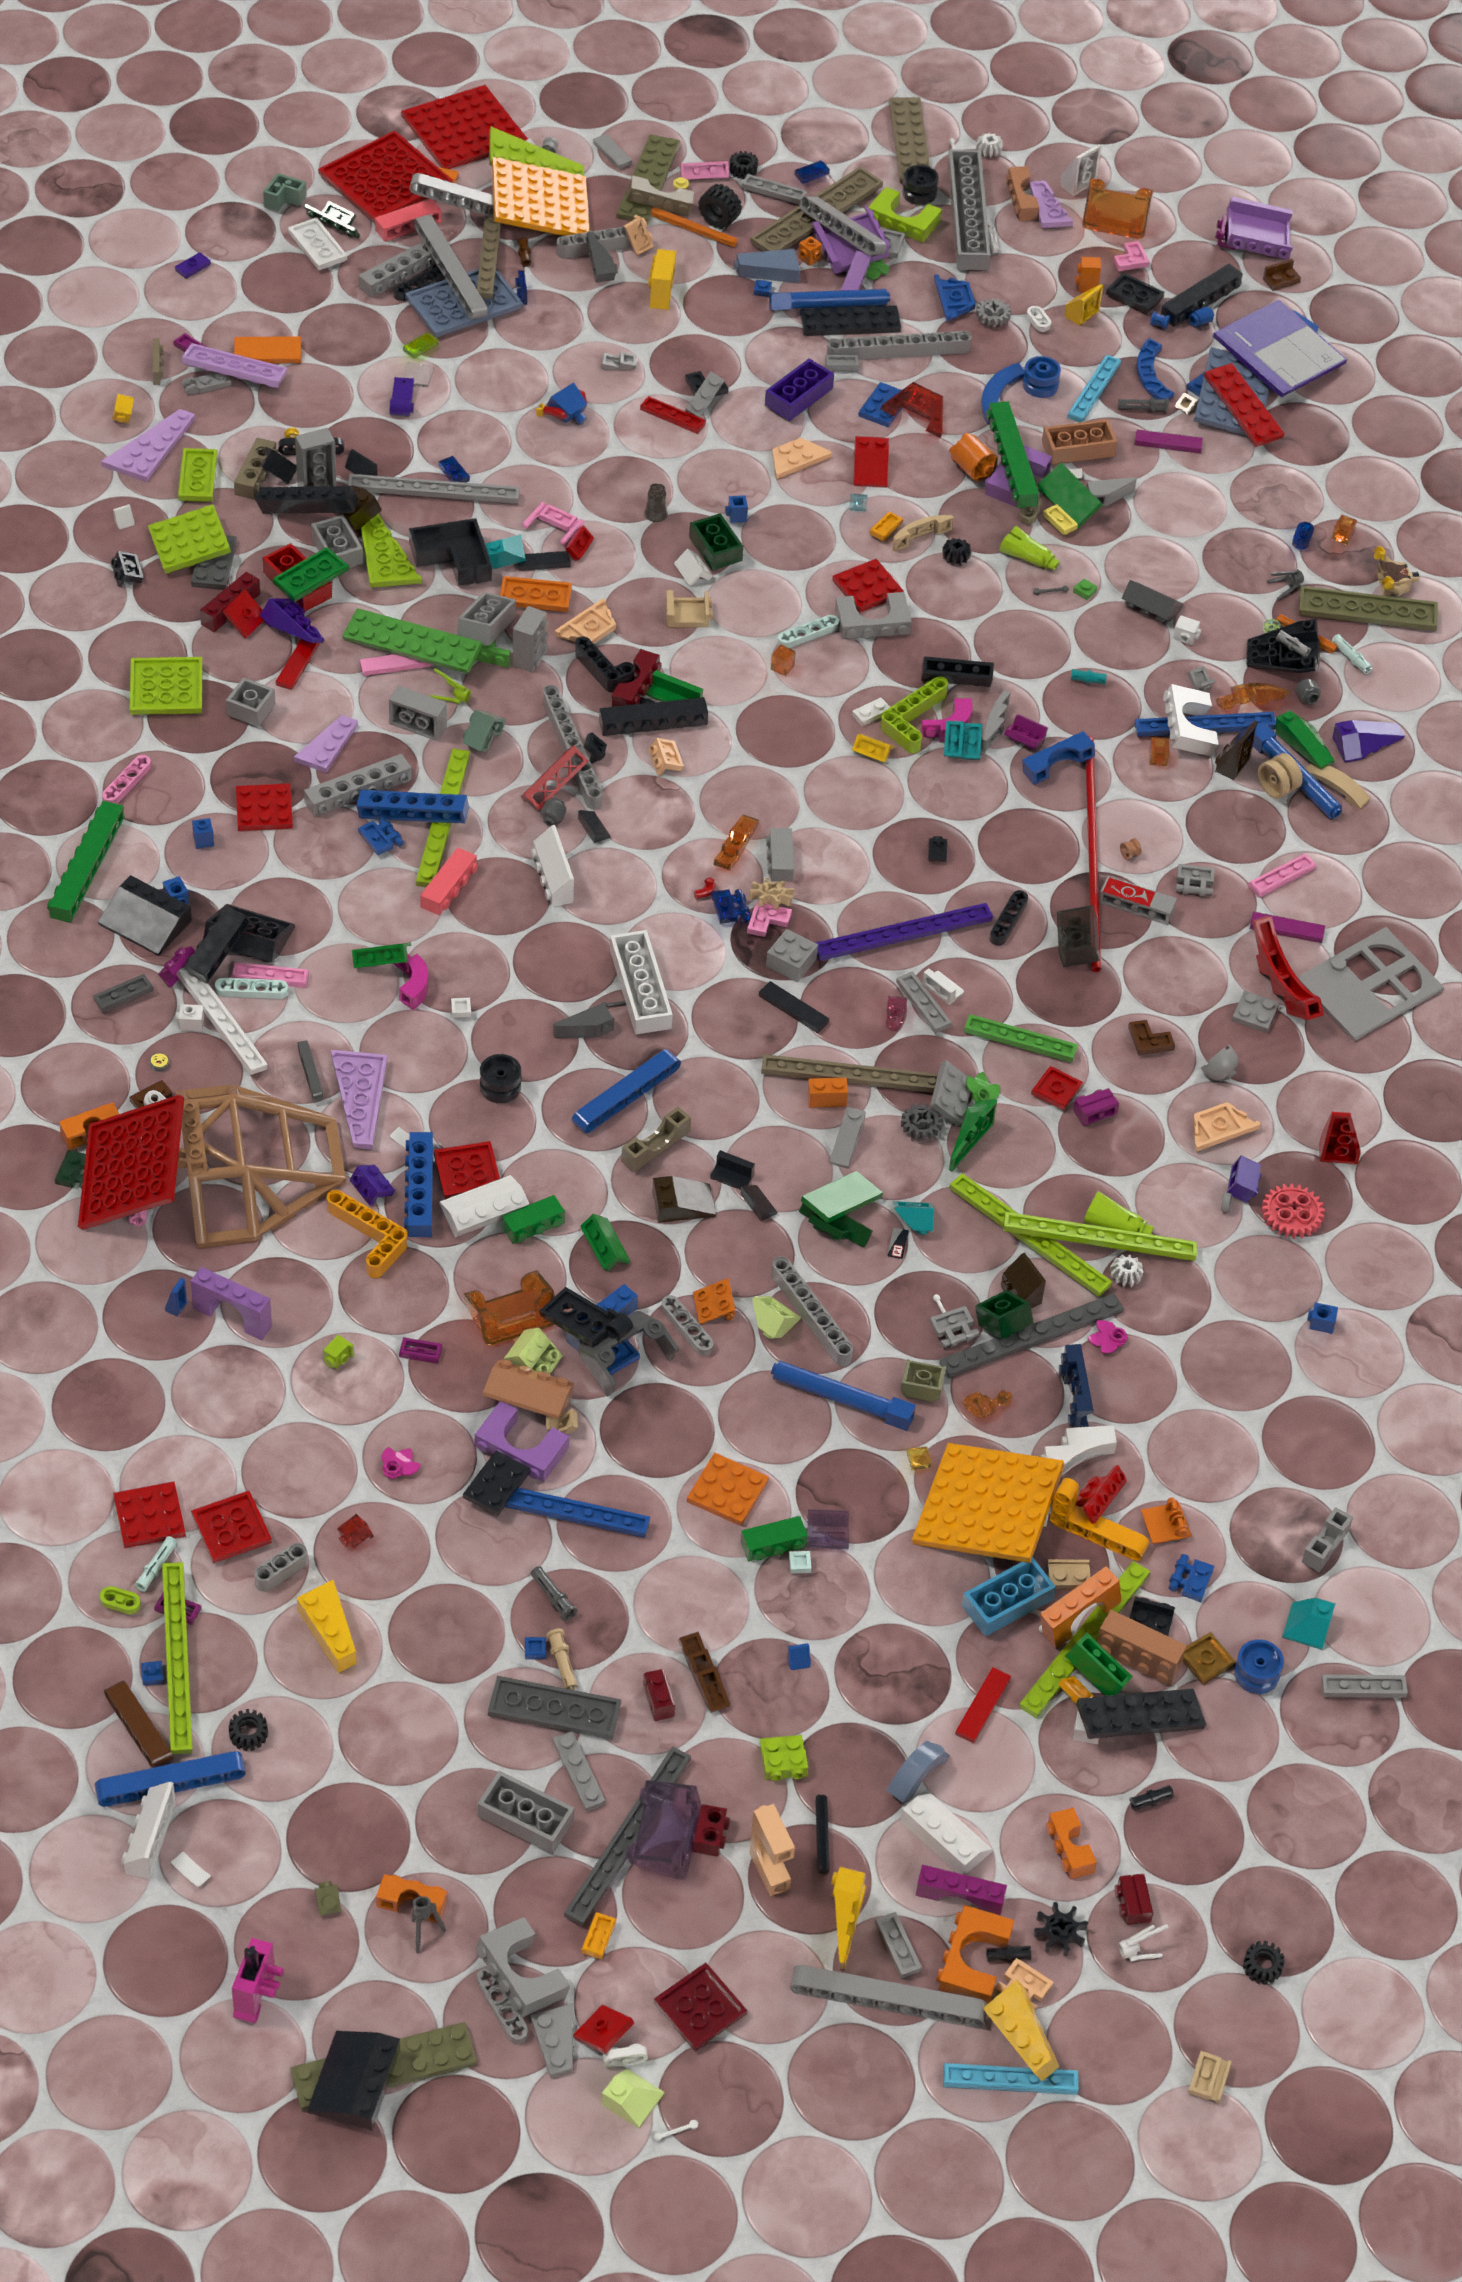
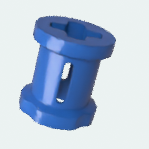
[1150,311,1170,330]

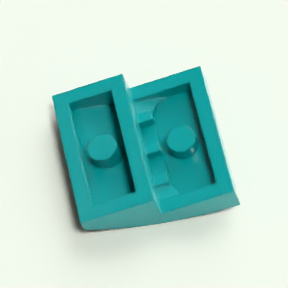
[944,721,983,760]

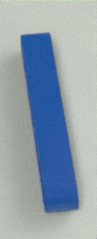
[572,1049,681,1134]
[94,1751,246,1807]

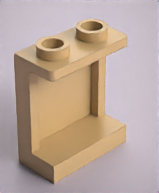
[666,590,713,627]

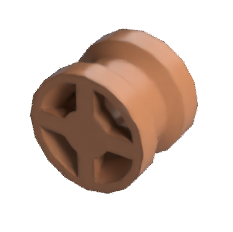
[1120,838,1142,860]

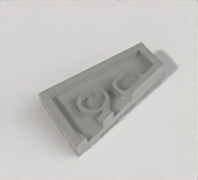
[530,2003,573,2079]

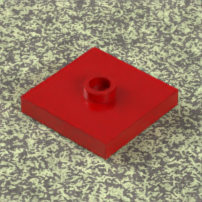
[222,590,264,639]
[1031,1066,1083,1111]
[573,2004,634,2054]

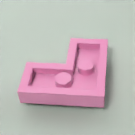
[1113,241,1149,271]
[747,902,792,937]

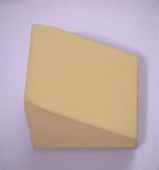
[1175,392,1198,414]

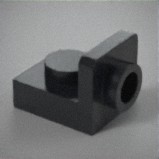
[583,732,607,764]
[928,836,947,862]

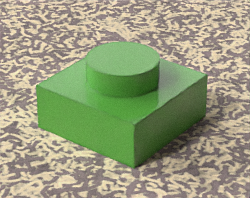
[1073,579,1098,600]

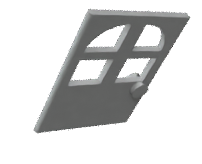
[1297,927,1444,1041]

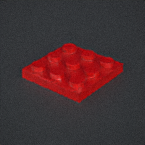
[832,558,904,613]
[236,783,293,831]
[434,1141,500,1200]
[113,1481,186,1548]
[191,1490,272,1563]

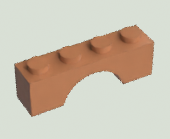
[1006,166,1039,221]

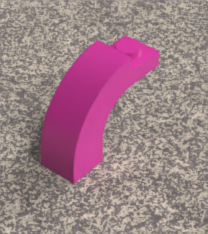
[920,698,973,742]
[393,953,429,1010]

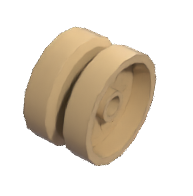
[1258,753,1303,799]

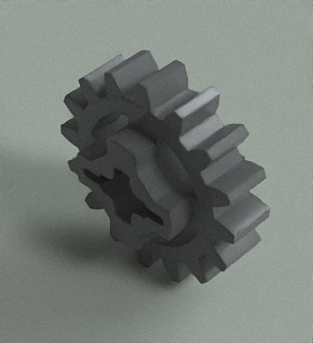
[901,1103,943,1141]

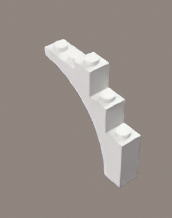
[1040,1426,1117,1527]

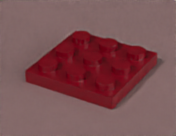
[653,1962,747,2051]

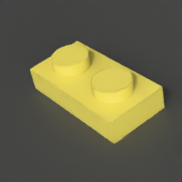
[1043,504,1078,535]

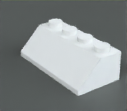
[531,825,574,907]
[439,1175,529,1238]
[122,1782,176,1880]
[900,1794,993,1875]

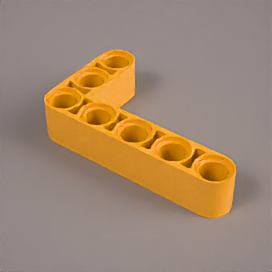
[327,1190,407,1278]
[1050,1478,1150,1561]

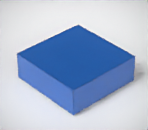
[525,1637,546,1659]

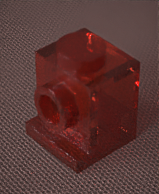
[337,1514,374,1549]

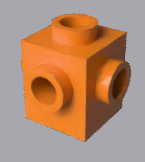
[798,236,822,266]

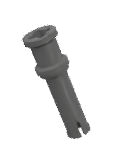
[1118,397,1169,413]
[530,1566,578,1621]

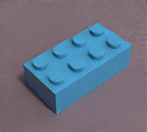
[962,1557,1056,1637]

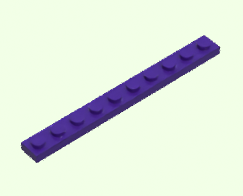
[816,903,993,961]

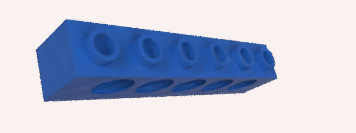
[356,790,469,824]
[404,1132,433,1237]

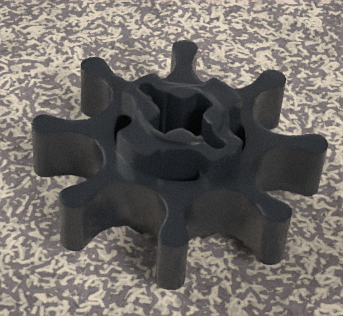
[1033,1902,1088,1956]

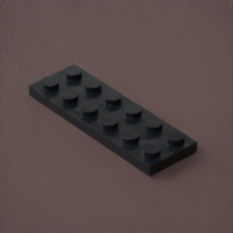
[800,305,901,336]
[1076,1688,1206,1739]

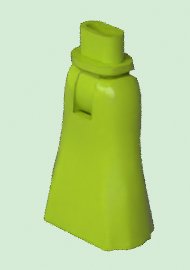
[999,525,1061,571]
[1084,1191,1154,1234]

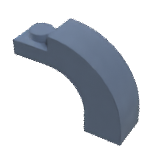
[886,1740,950,1803]

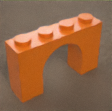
[1040,1566,1122,1649]
[936,1905,1015,2003]

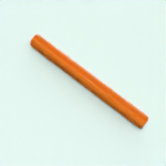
[651,207,738,247]

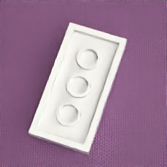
[288,217,347,270]

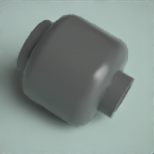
[1295,679,1321,705]
[540,798,567,826]

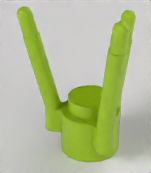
[430,668,471,705]

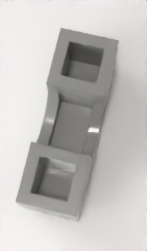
[1302,1507,1353,1572]

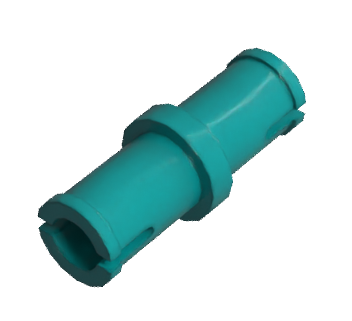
[1071,669,1107,685]

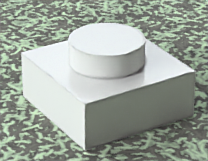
[451,998,471,1018]

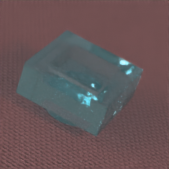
[849,494,868,512]

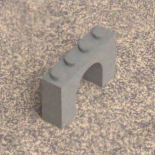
[835,592,912,639]
[476,1917,570,2018]

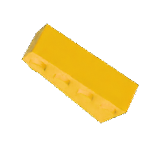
[648,249,677,310]
[296,1580,356,1673]
[983,1979,1059,2081]

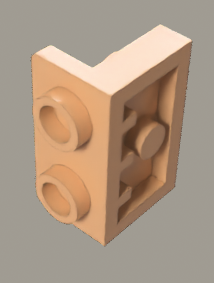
[624,215,653,256]
[649,738,684,775]

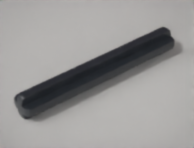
[815,1794,830,1874]

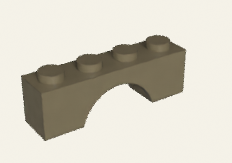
[627,175,694,216]
[621,1107,691,1173]

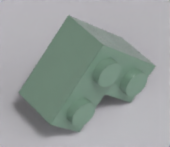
[263,173,307,211]
[463,710,507,752]

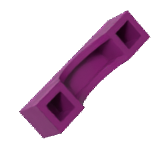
[915,1864,1007,1916]

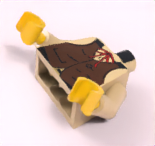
[1374,546,1419,596]

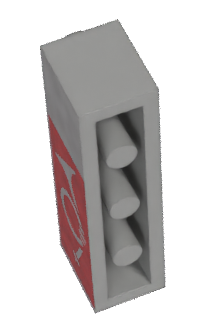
[1099,876,1177,925]

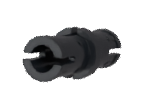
[1129,1785,1174,1811]
[986,1945,1032,1963]

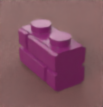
[1073,1088,1119,1126]

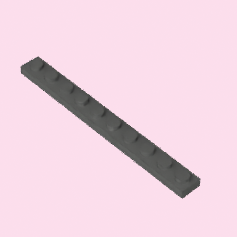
[939,1293,1124,1378]
[564,1746,691,1927]

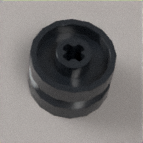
[902,165,939,205]
[480,1054,521,1103]

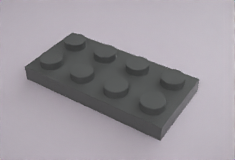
[191,535,237,590]

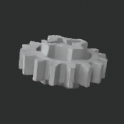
[976,298,1011,327]

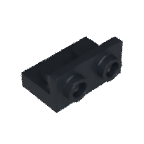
[111,551,144,587]
[1130,1597,1175,1636]

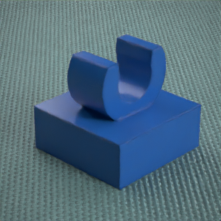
[141,1661,164,1686]

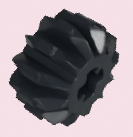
[942,537,971,565]

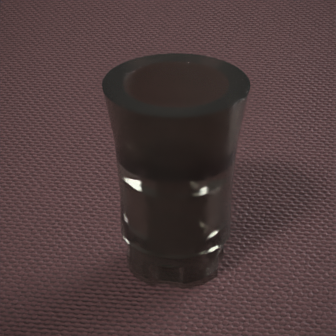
[644,483,668,522]

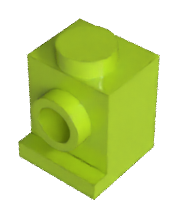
[323,1335,354,1369]

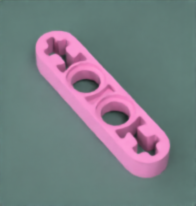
[102,755,151,804]

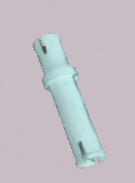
[1331,634,1373,674]
[135,1536,178,1592]

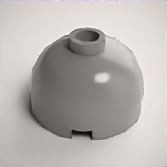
[1201,1045,1239,1081]

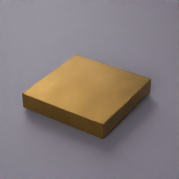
[1183,1632,1236,1685]

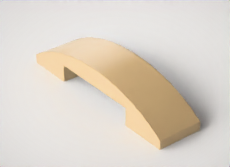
[892,515,954,552]
[1305,763,1370,810]

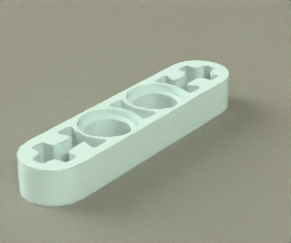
[778,615,839,649]
[215,978,289,999]

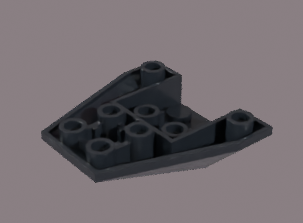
[1246,619,1320,673]

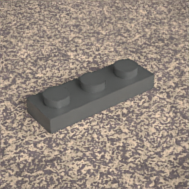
[93,974,153,1013]

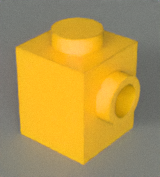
[112,394,134,423]

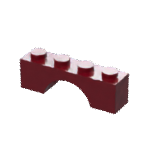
[200,571,260,632]
[612,649,662,707]

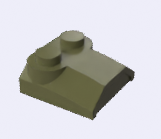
[901,1359,946,1402]

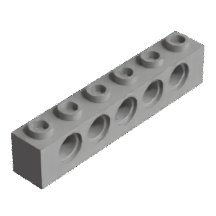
[358,242,436,298]
[304,753,412,816]

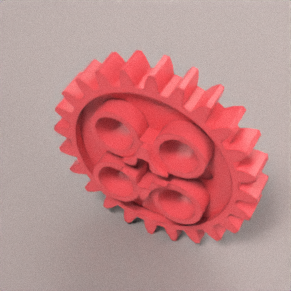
[1261,1183,1325,1239]

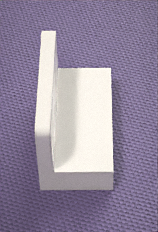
[674,549,713,586]
[922,969,964,1005]

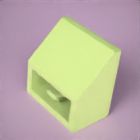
[504,1328,563,1374]

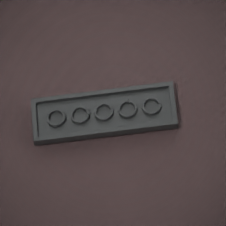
[488,1676,622,1740]

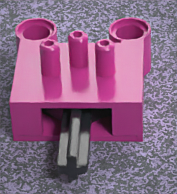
[232,1937,284,2024]

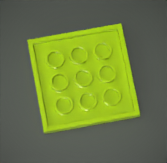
[148,504,231,574]
[130,657,203,715]

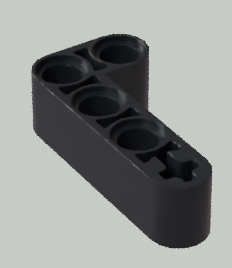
[575,636,635,692]

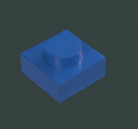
[753,280,772,297]

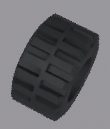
[698,184,742,229]

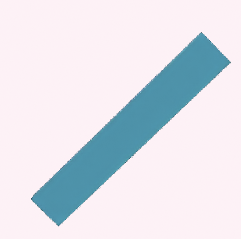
[1067,355,1121,423]
[943,2063,1078,2095]

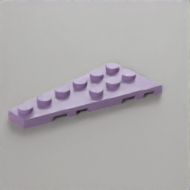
[101,409,195,482]
[331,1050,388,1149]

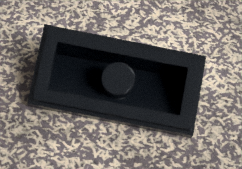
[345,449,378,476]
[578,810,610,843]
[740,1185,778,1221]

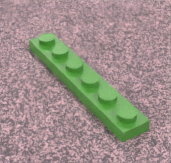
[964,1014,1078,1063]

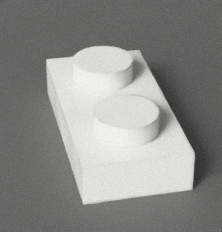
[852,698,890,727]

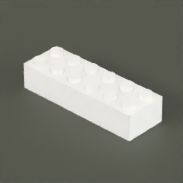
[610,930,673,1035]

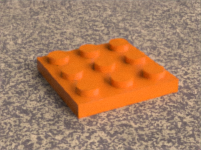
[687,1452,769,1526]

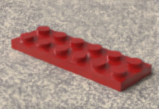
[1204,363,1285,447]

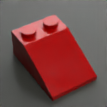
[853,436,889,488]

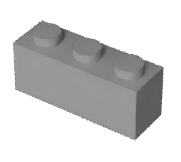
[766,828,794,881]

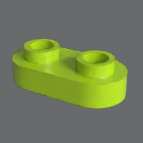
[100,1586,141,1614]

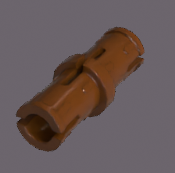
[518,237,531,267]

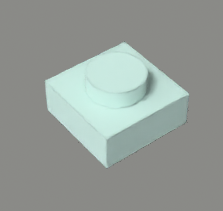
[789,1551,812,1574]

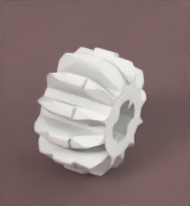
[976,133,1003,158]
[1110,1254,1144,1288]

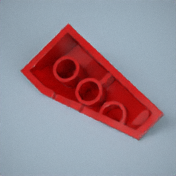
[1319,1111,1361,1164]

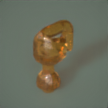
[963,1390,1013,1419]

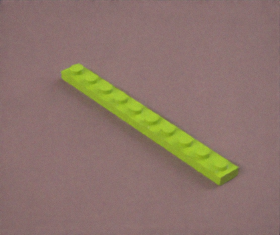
[416,748,470,887]
[949,1173,1112,1297]
[1003,1212,1197,1261]
[1019,1561,1150,1719]
[162,1562,192,1754]

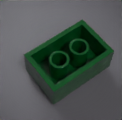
[689,513,744,571]

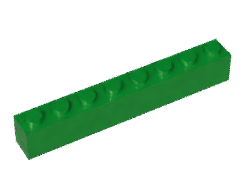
[986,401,1039,508]
[47,801,125,923]

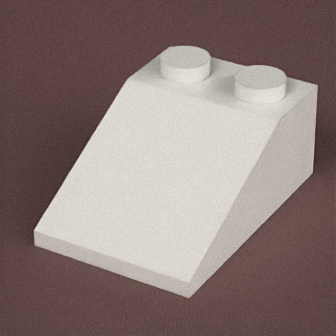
[1060,144,1101,196]

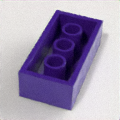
[765,358,834,421]

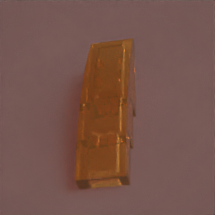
[713,814,759,870]

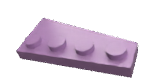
[1029,181,1073,228]
[294,715,358,773]

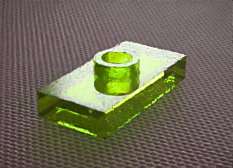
[403,332,438,359]

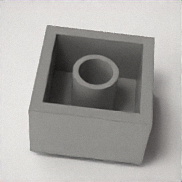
[226,677,276,727]
[766,929,818,983]

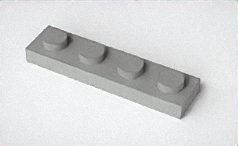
[742,174,807,205]
[896,971,952,1034]
[1321,1674,1408,1698]
[553,1731,606,1812]

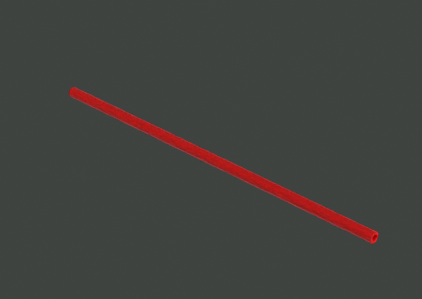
[1085,736,1101,972]

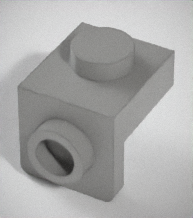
[1187,666,1216,692]

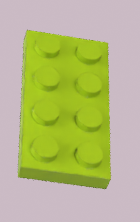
[178,448,218,502]

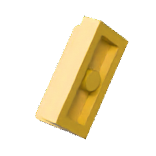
[852,734,895,763]

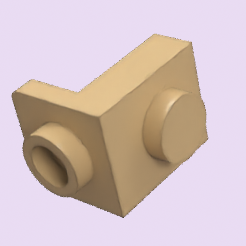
[546,1409,578,1434]

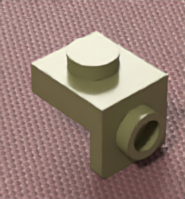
[314,1881,342,1915]

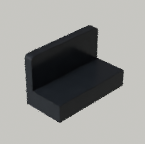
[261,447,297,484]
[710,1150,755,1190]

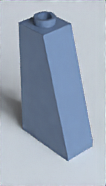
[734,249,800,283]

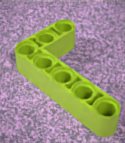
[880,677,948,754]

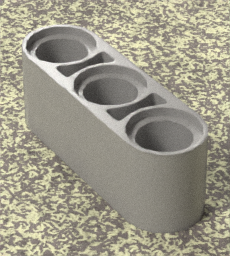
[254,1543,307,1592]

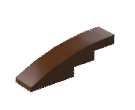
[678,1631,731,1713]

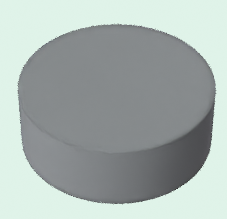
[1221,1193,1232,1213]

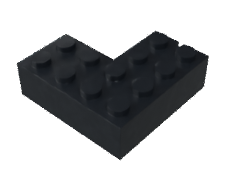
[409,518,492,586]

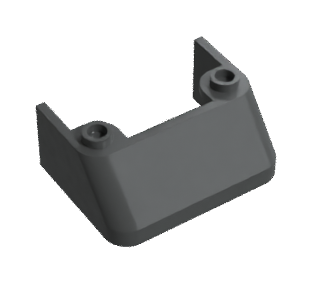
[578,1311,679,1397]

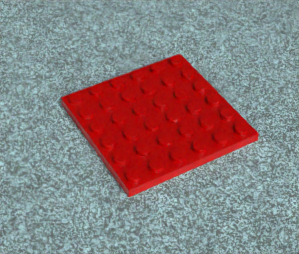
[401,85,528,169]
[318,130,453,223]
[78,1094,184,1230]

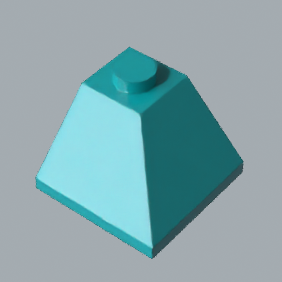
[485,534,526,569]
[893,1201,934,1234]
[1282,1597,1336,1650]

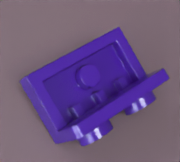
[350,1164,395,1206]

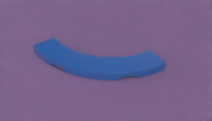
[1137,338,1174,400]
[981,362,1024,425]

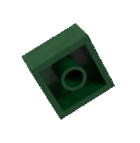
[975,1290,1033,1339]

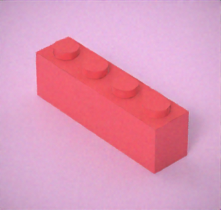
[375,199,441,242]
[420,847,478,916]

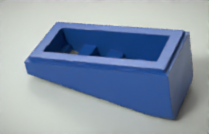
[165,1277,187,1316]

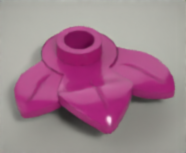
[1088,1320,1128,1353]
[381,1447,421,1479]

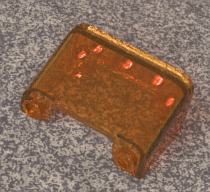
[1082,178,1154,239]
[463,1270,555,1345]

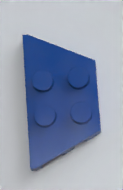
[934,275,975,321]

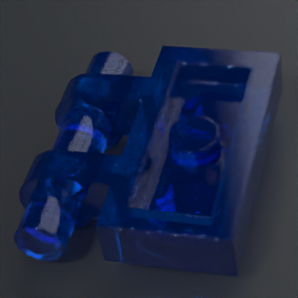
[711,889,750,924]

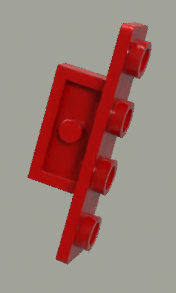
[1076,1465,1127,1524]

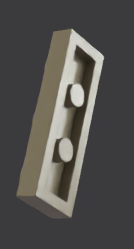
[153,338,164,385]

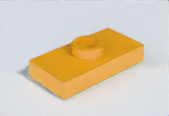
[869,511,903,541]
[1058,1676,1094,1704]
[581,1912,617,1960]

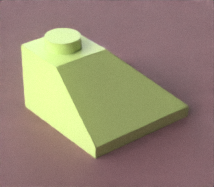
[752,1296,801,1339]
[602,2069,664,2128]

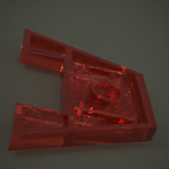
[880,382,943,438]

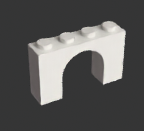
[1163,684,1219,756]

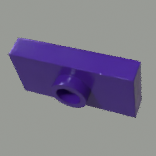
[175,252,211,279]

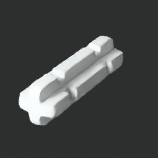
[988,228,1000,254]

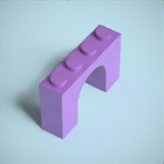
[984,445,1052,509]
[191,1267,272,1340]
[474,1401,570,1482]

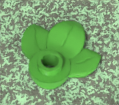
[866,259,889,280]
[966,1072,1000,1102]

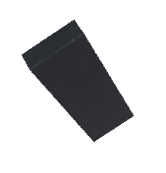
[518,551,571,571]

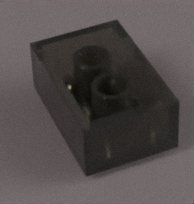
[1057,905,1100,967]

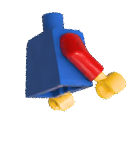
[535,382,587,425]

